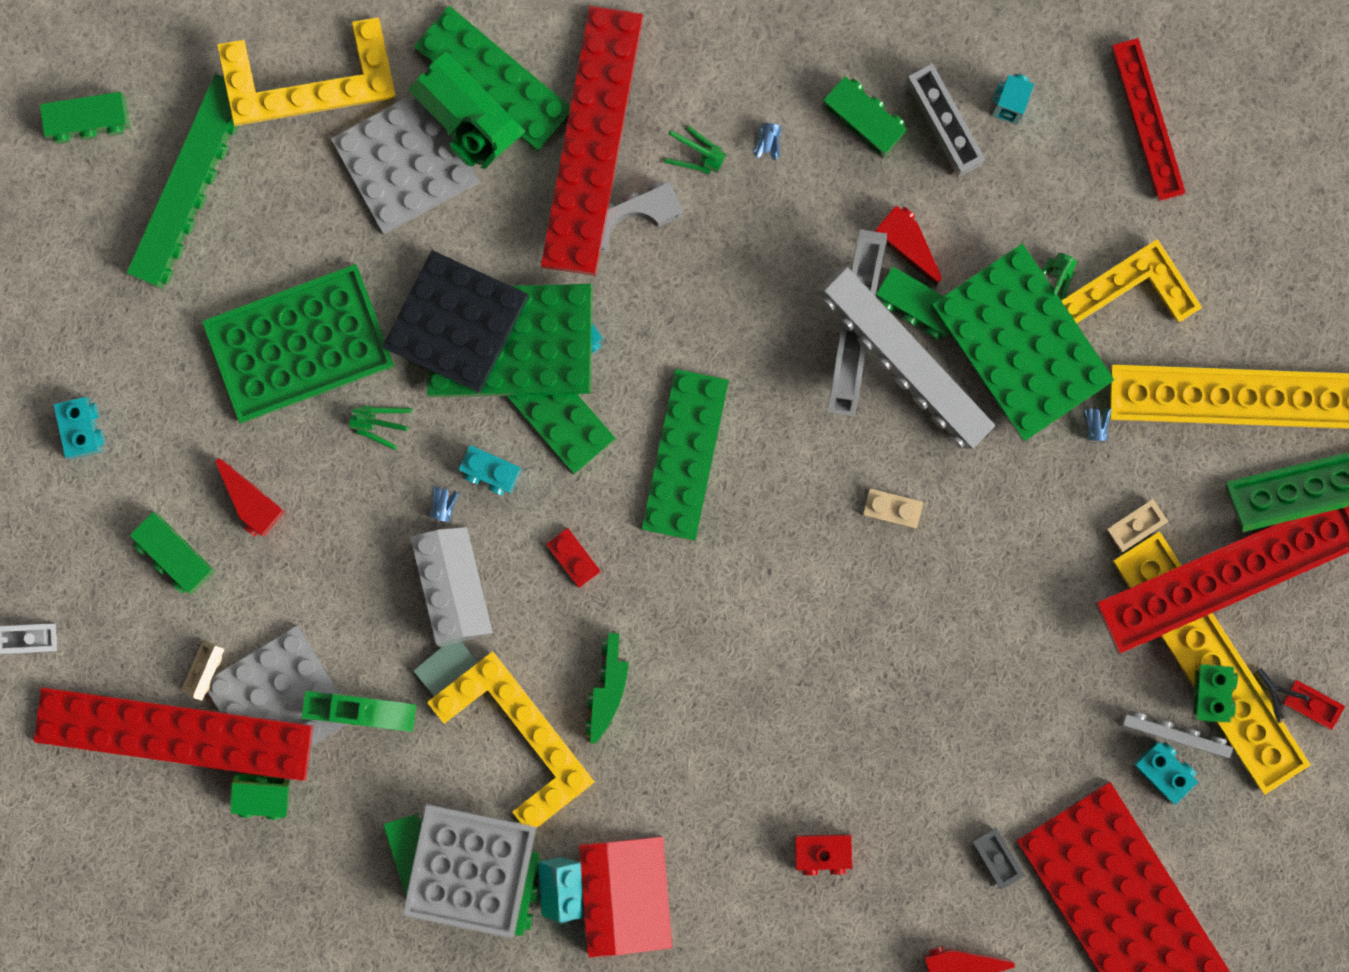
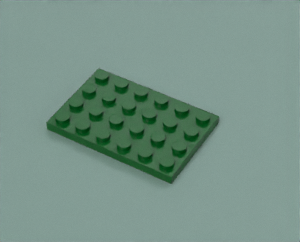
[931,243,1114,442]
[202,264,395,424]
[427,283,593,398]

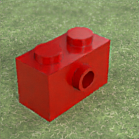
[795,834,853,875]

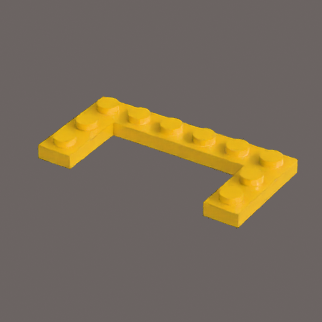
[217,17,396,126]
[1062,239,1202,323]
[427,651,595,828]

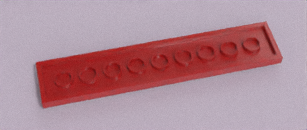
[541,6,644,276]
[1095,507,1349,654]
[34,687,314,781]

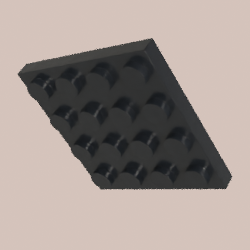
[382,250,530,394]

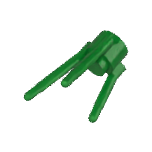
[663,126,727,175]
[1041,253,1077,301]
[350,405,413,450]

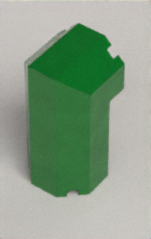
[408,51,526,169]

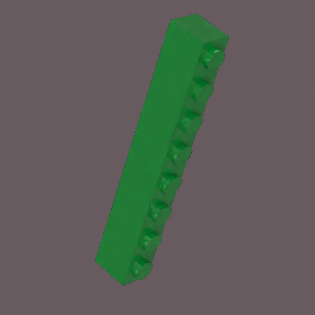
[127,73,238,290]

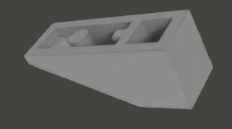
[0,623,57,655]

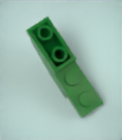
[585,633,629,744]
[302,691,416,732]

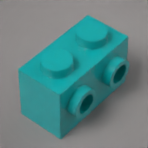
[991,74,1034,125]
[54,397,105,460]
[459,445,522,496]
[1132,741,1199,805]
[538,857,584,923]

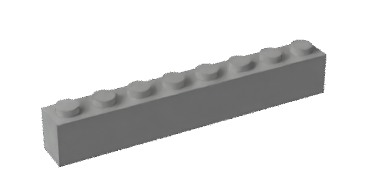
[816,267,995,449]

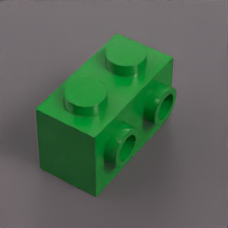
[1192,664,1238,723]
[230,772,291,820]

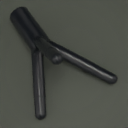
[1253,668,1309,723]

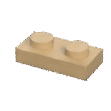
[863,489,923,529]
[1106,499,1168,552]
[181,640,224,700]

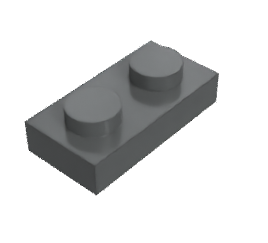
[972,827,1025,890]

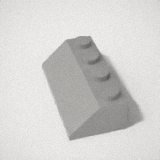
[411,527,493,647]

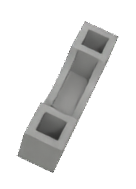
[600,181,683,253]

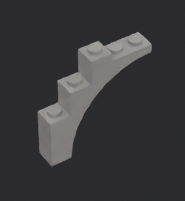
[827,229,887,417]

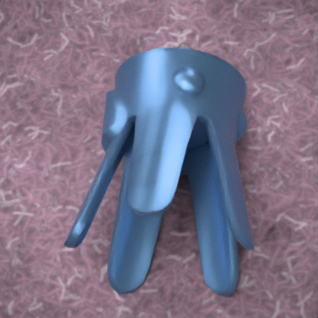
[753,118,782,161]
[1083,408,1112,449]
[429,485,460,528]

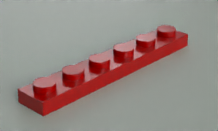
[1111,38,1186,202]

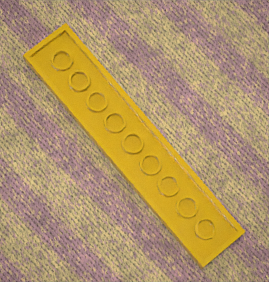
[1109,365,1349,429]
[1112,531,1311,795]

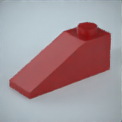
[875,205,942,286]
[215,458,286,537]
[923,945,1015,972]

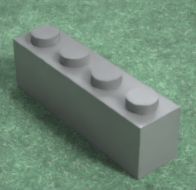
[906,63,985,178]

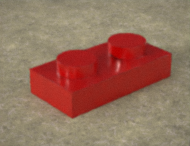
[546,528,601,588]
[1281,679,1345,730]

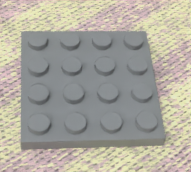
[331,95,480,235]
[208,625,348,746]
[403,804,536,938]

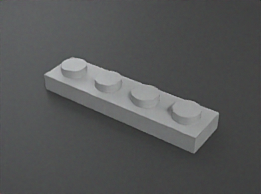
[1119,711,1233,758]

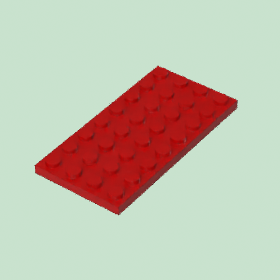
[1016,782,1230,972]

